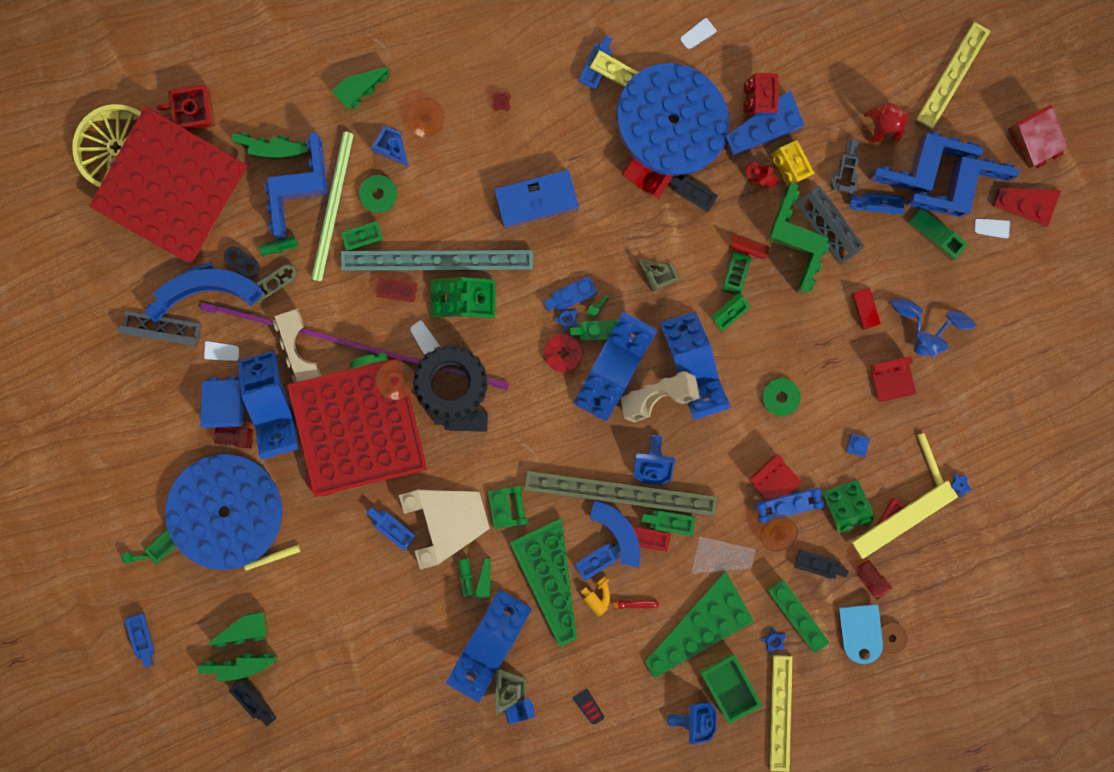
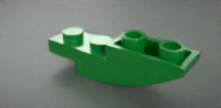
[231,132,311,160]
[198,652,278,681]

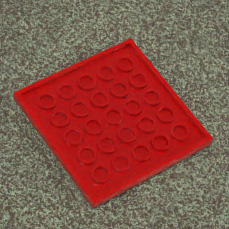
[89,106,248,265]
[287,358,427,497]

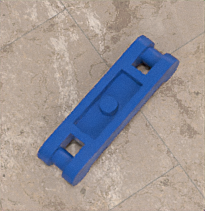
[755,488,824,523]

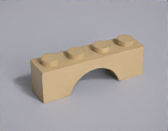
[273,308,321,383]
[621,372,700,423]

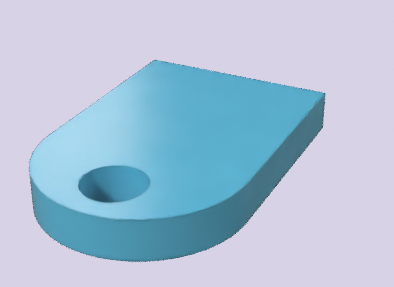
[839,604,883,664]

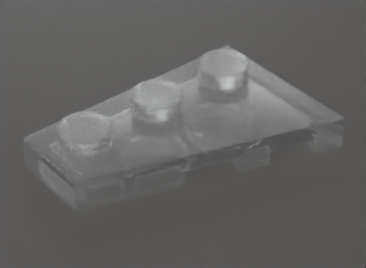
[691,536,756,574]

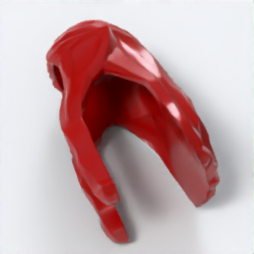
[864,103,908,143]

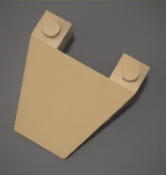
[399,489,490,570]

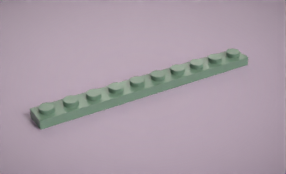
[341,250,533,271]

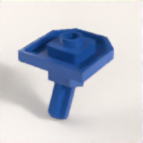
[633,435,675,485]
[667,702,717,745]

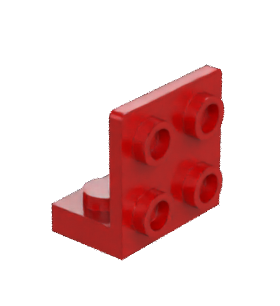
[744,73,778,118]
[622,157,673,199]
[870,356,916,402]
[748,454,802,500]

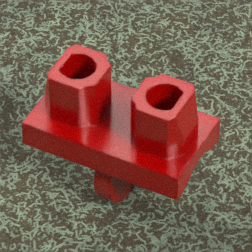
[745,162,779,188]

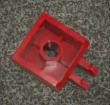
[157,85,215,130]

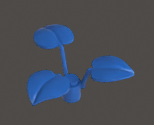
[888,299,977,358]

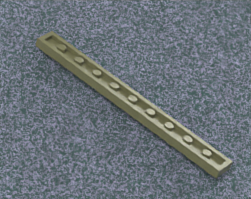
[525,471,718,516]

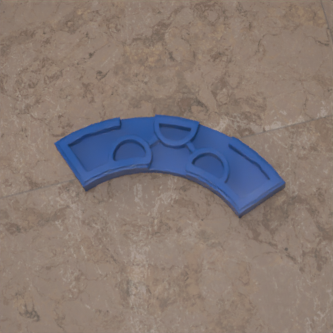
[590,500,640,568]

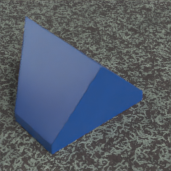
[371,126,409,167]

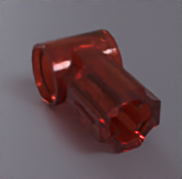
[214,427,253,448]
[856,560,893,600]

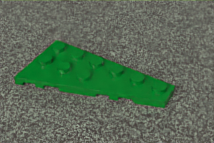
[510,518,577,647]
[645,571,754,678]

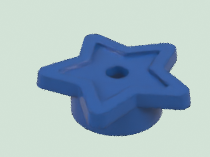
[554,309,579,332]
[951,474,972,498]
[762,628,786,653]

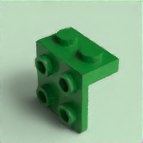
[823,480,874,534]

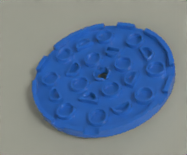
[616,63,729,176]
[166,454,283,570]

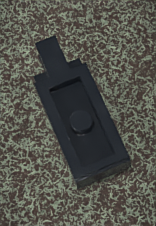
[668,175,718,212]
[434,412,488,432]
[794,549,849,579]
[229,678,277,727]

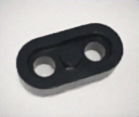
[224,246,260,277]

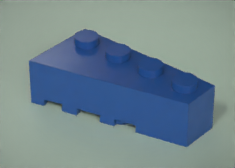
[726,90,805,157]

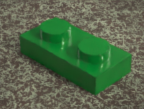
[341,221,384,251]
[711,292,751,331]

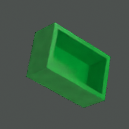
[699,652,763,724]

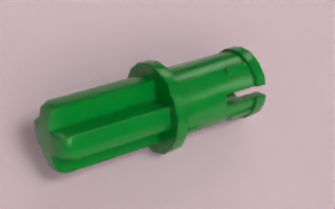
[259,237,298,257]
[457,558,474,597]

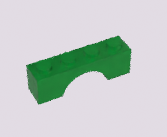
[766,578,830,654]

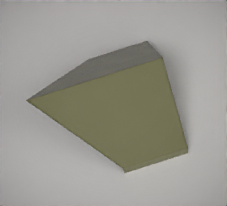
[637,258,680,292]
[496,669,527,716]

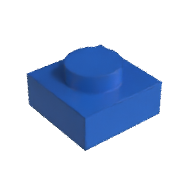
[846,434,870,457]

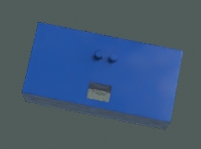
[495,170,579,229]

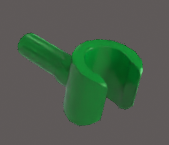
[587,295,610,317]
[121,552,149,564]

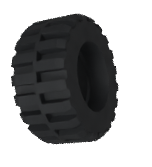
[413,345,487,421]

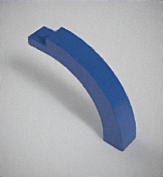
[144,269,264,323]

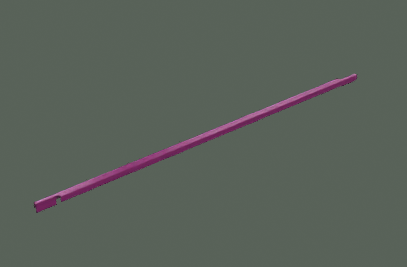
[200,302,509,390]

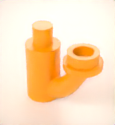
[580,576,610,617]

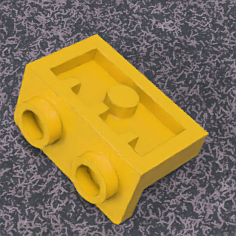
[771,140,815,186]

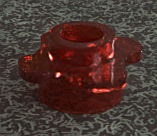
[492,92,511,111]

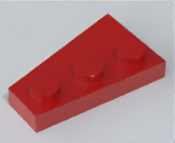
[993,188,1061,227]

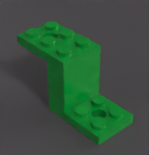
[766,182,830,295]

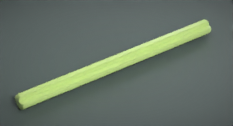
[311,132,353,281]

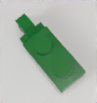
[569,320,618,341]
[641,510,696,536]

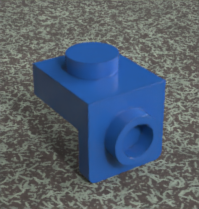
[505,698,535,724]

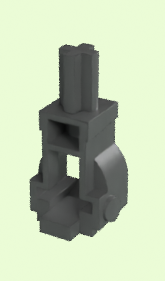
[830,139,859,194]

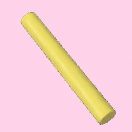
[917,433,943,486]
[244,545,301,571]

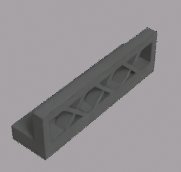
[796,185,865,264]
[118,311,201,346]

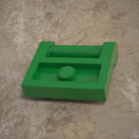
[488,486,528,529]

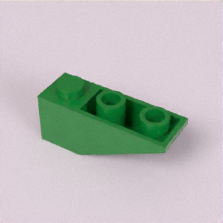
[331,67,391,111]
[908,209,968,261]
[209,611,269,648]

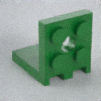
[430,277,496,318]

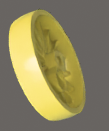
[72,104,141,188]

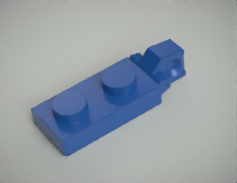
[578,36,612,90]
[850,193,905,214]
[544,276,598,311]
[367,507,416,551]
[574,542,620,581]
[125,613,155,668]

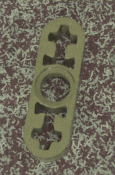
[255,265,298,304]

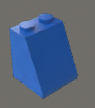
[200,376,246,428]

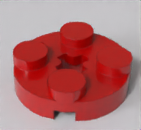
[544,334,582,373]

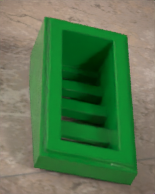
[722,252,752,295]
[474,558,491,598]

